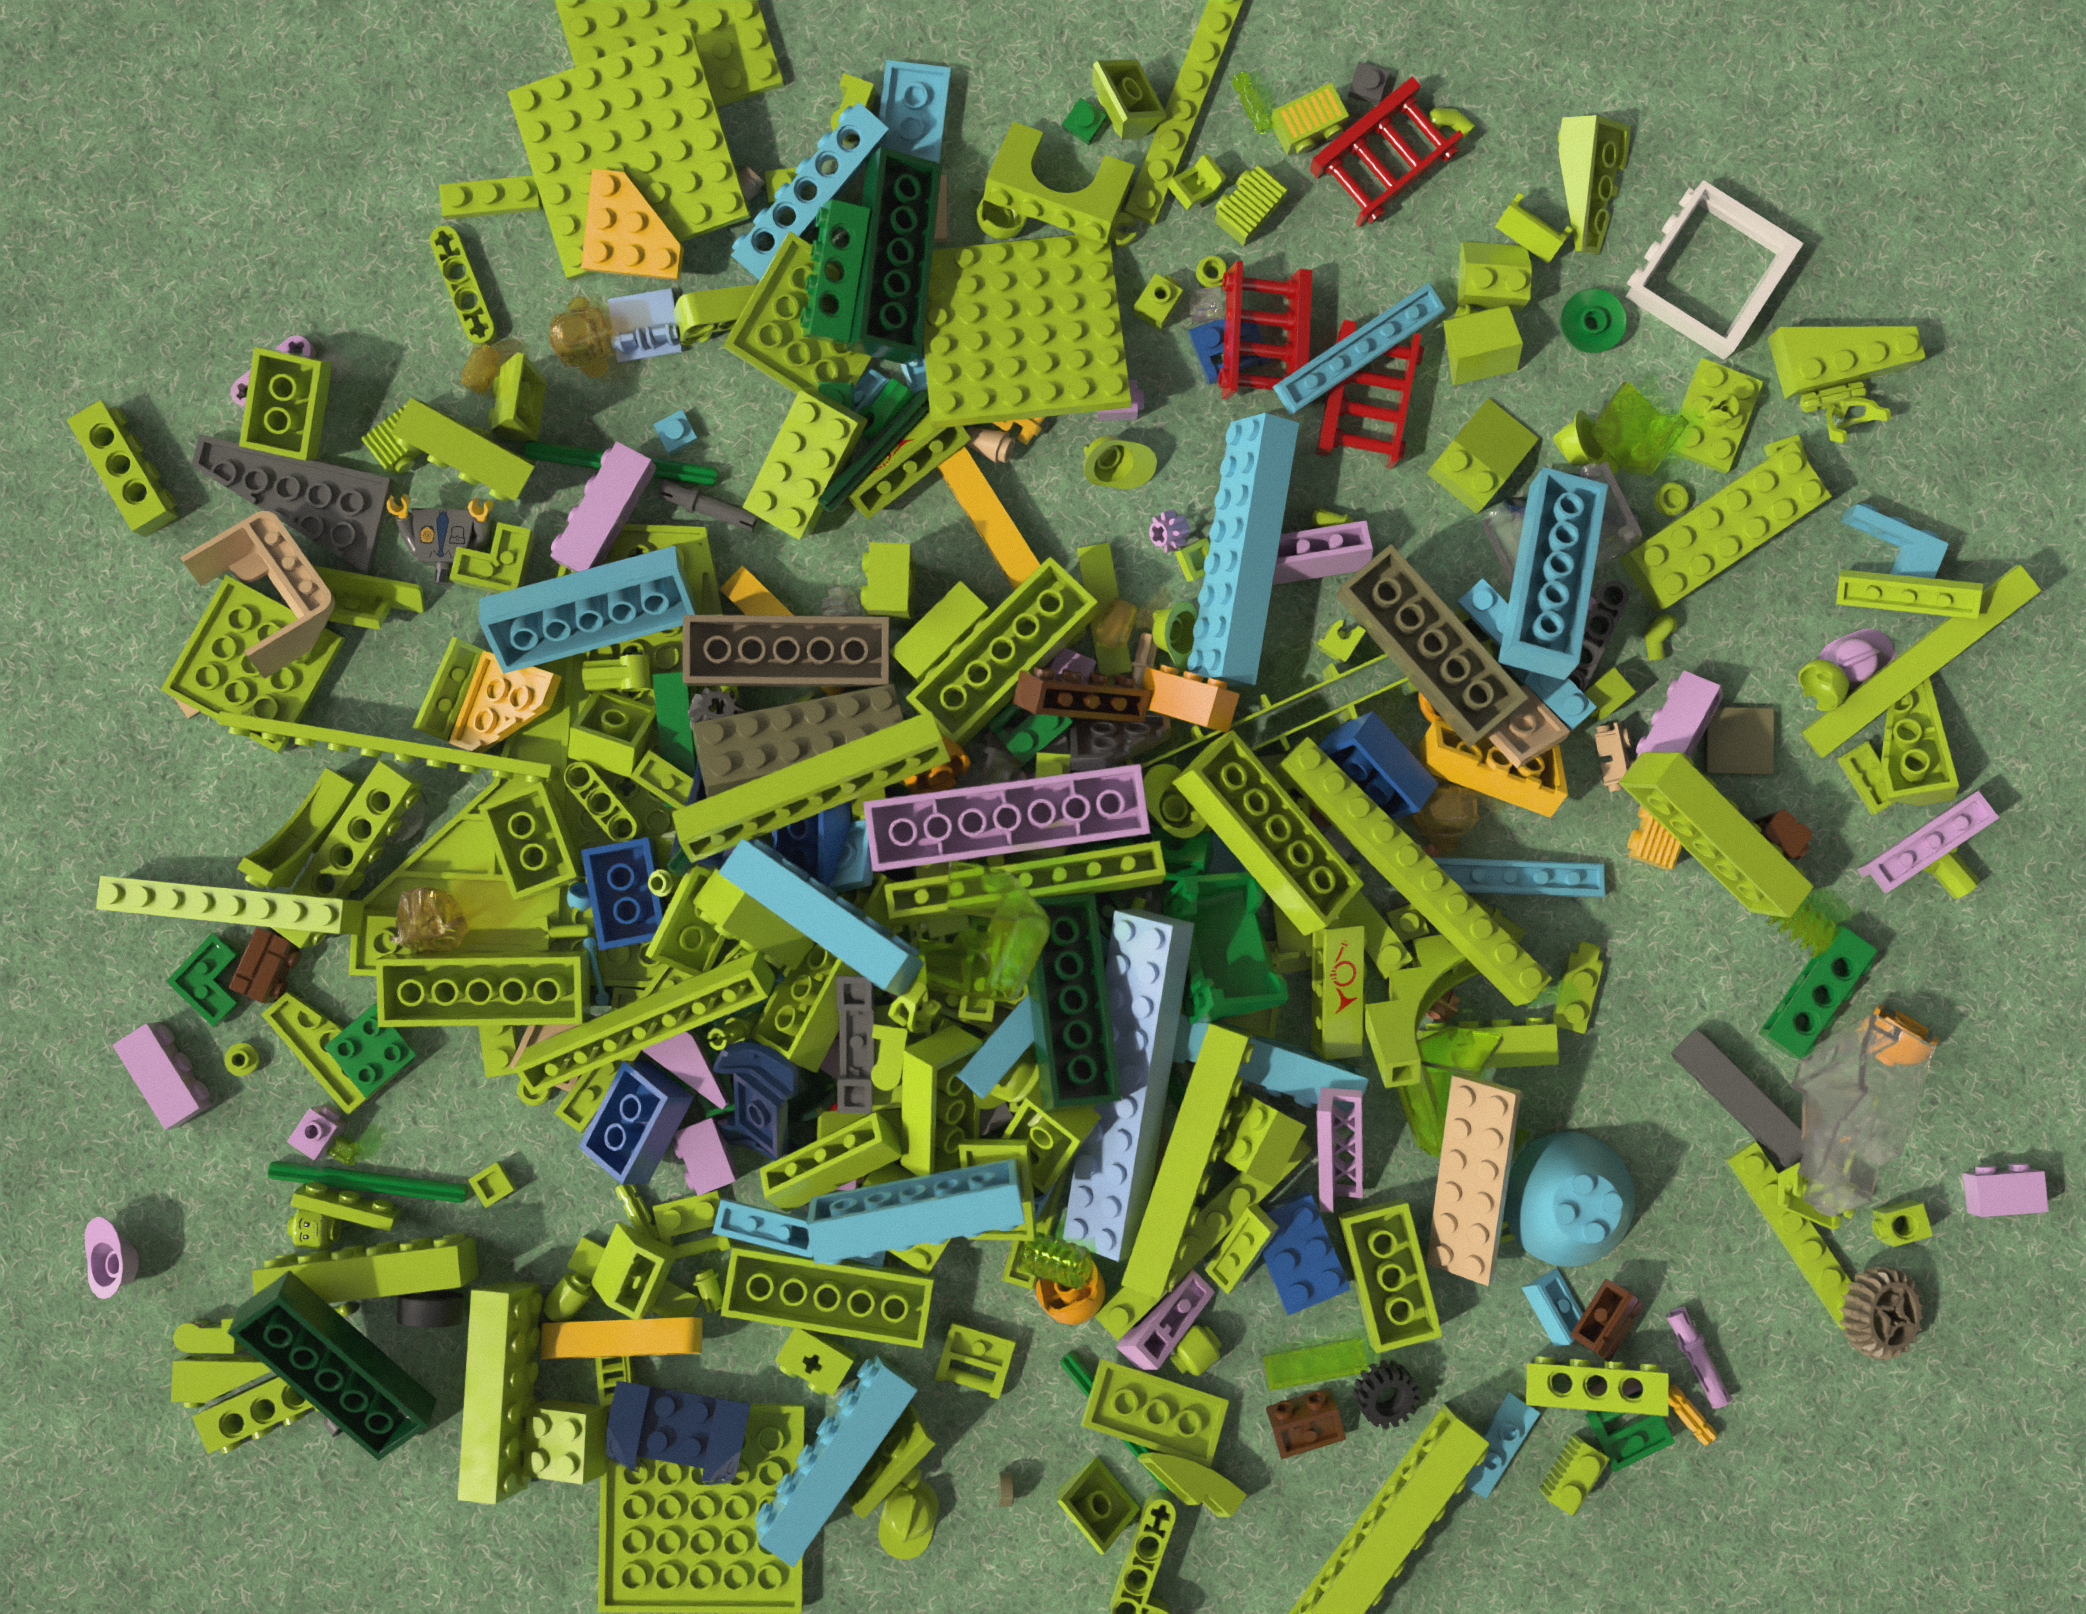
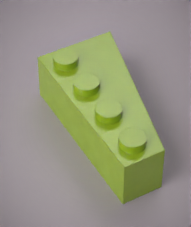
[1768,326,1926,400]

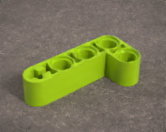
[674,284,758,346]
[1110,1491,1176,1614]

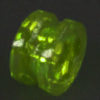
[327,1135,363,1166]

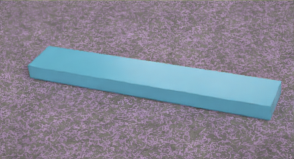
[1273,282,1447,415]
[1430,857,1606,898]
[956,933,1110,1099]

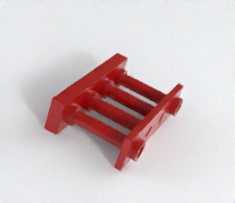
[1309,76,1463,228]
[1218,261,1312,400]
[1315,320,1424,469]

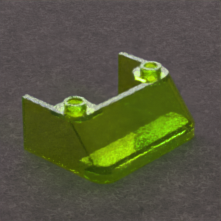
[915,861,1050,1002]
[1397,1026,1531,1169]

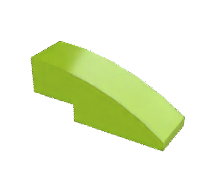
[1137,1452,1247,1518]

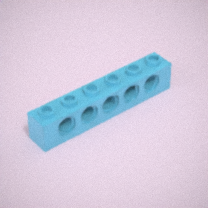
[731,102,891,281]

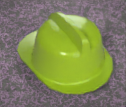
[1553,410,1619,476]
[1083,434,1157,489]
[1152,601,1198,674]
[1143,764,1207,839]
[973,1043,1040,1109]
[878,1479,939,1560]

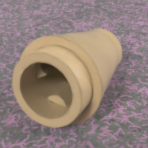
[965,426,1015,464]

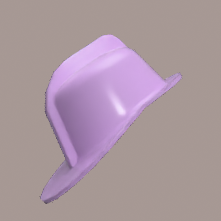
[1819,628,1895,690]
[85,1216,139,1299]

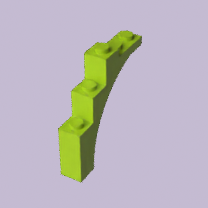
[1365,933,1518,1088]

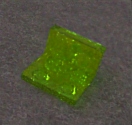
[1588,382,1689,475]

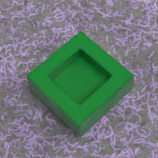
[1062,97,1107,146]

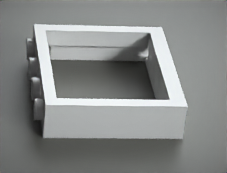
[1625,180,1803,360]

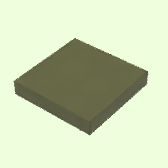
[1704,707,1774,775]

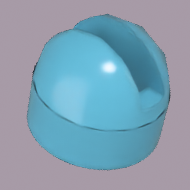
[567,882,591,912]

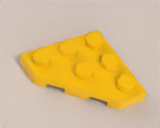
[581,169,684,281]
[449,651,562,754]

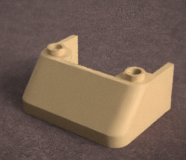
[180,511,335,679]

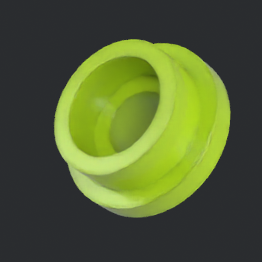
[1196,256,1228,289]
[224,1043,259,1076]

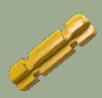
[1669,1384,1717,1445]

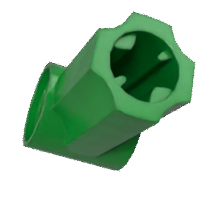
[857,378,914,443]

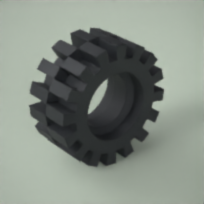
[1353,1360,1420,1429]

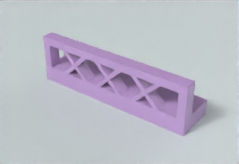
[1857,790,1999,893]
[1317,1087,1364,1213]

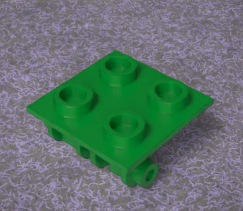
[324,1003,417,1098]

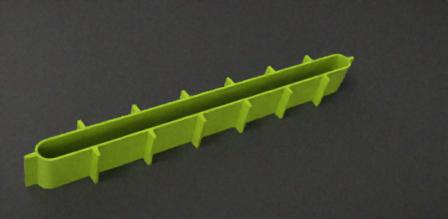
[1123,597,1510,816]

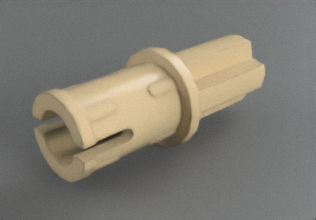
[1131,633,1158,686]

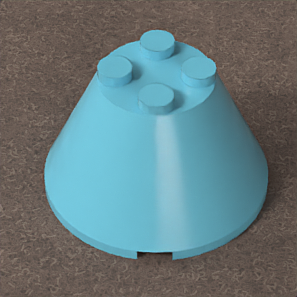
[1504,1131,1635,1267]

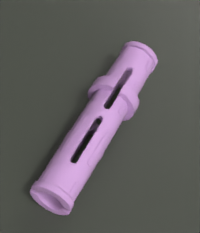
[1666,1307,1732,1408]

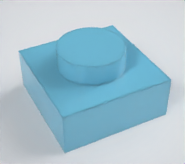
[653,410,699,455]

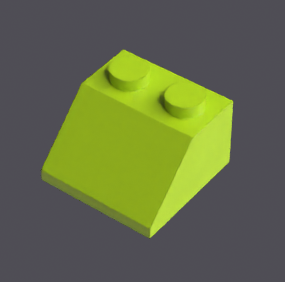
[1092,59,1167,140]
[1457,241,1532,311]
[568,690,657,778]

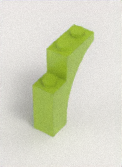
[237,768,362,890]

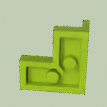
[449,522,535,594]

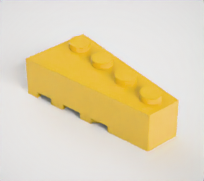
[1419,720,1568,818]

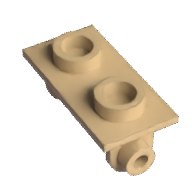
[1594,722,1635,792]

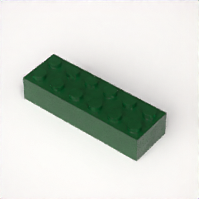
[845,147,942,365]
[1018,894,1122,1113]
[227,1270,437,1461]

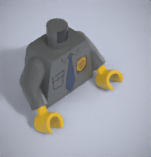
[387,494,494,586]

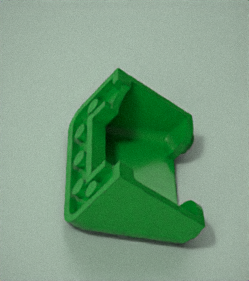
[1162,872,1289,1024]

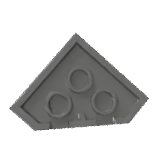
[1070,713,1171,772]

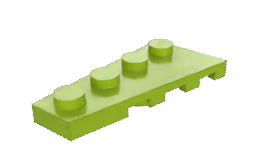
[261,992,402,1115]

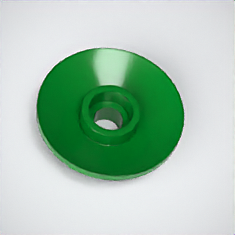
[1560,288,1627,354]

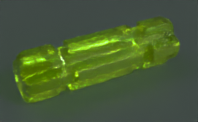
[1232,71,1273,134]

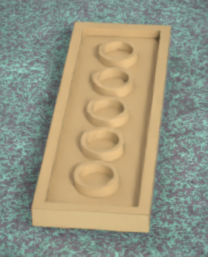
[1426,1072,1521,1286]

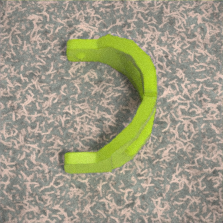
[1826,397,1891,443]
[888,982,942,1034]

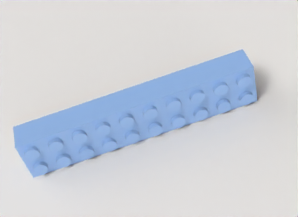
[1063,908,1194,1262]

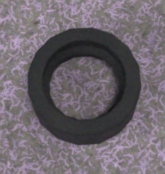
[396,1290,464,1328]

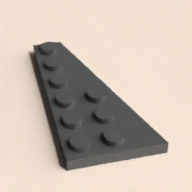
[191,434,394,575]

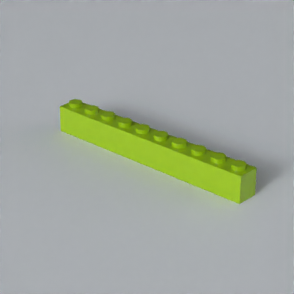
[1275,737,1552,1006]

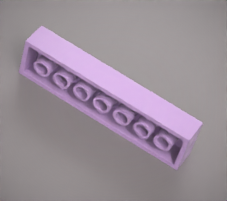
[863,764,1150,872]

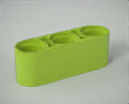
[564,762,643,843]

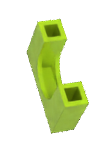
[983,121,1136,244]

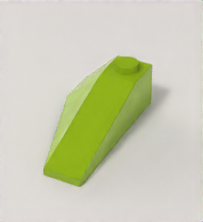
[1558,115,1631,255]
[1880,677,1959,806]

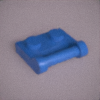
[1188,308,1270,385]

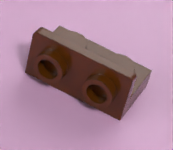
[1266,1388,1346,1460]

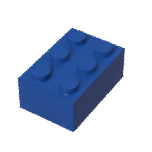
[1319,711,1438,820]
[581,837,668,950]
[579,1061,694,1185]
[1261,1190,1351,1316]

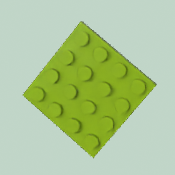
[722,231,872,395]
[161,575,346,754]

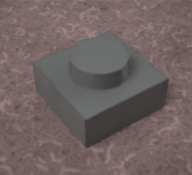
[1348,61,1389,105]

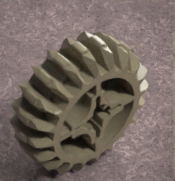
[1839,1266,1925,1360]

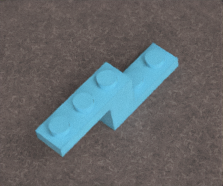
[1840,503,1949,580]
[1457,578,1597,732]
[712,1198,886,1267]

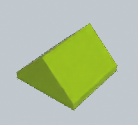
[1443,305,1523,386]
[1057,1456,1140,1555]

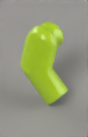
[1644,614,1678,662]

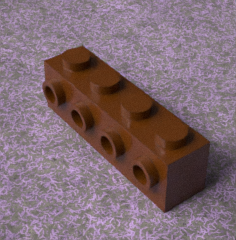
[1013,666,1151,723]

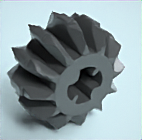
[688,686,745,730]

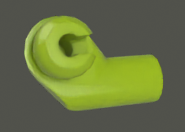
[1428,108,1476,138]

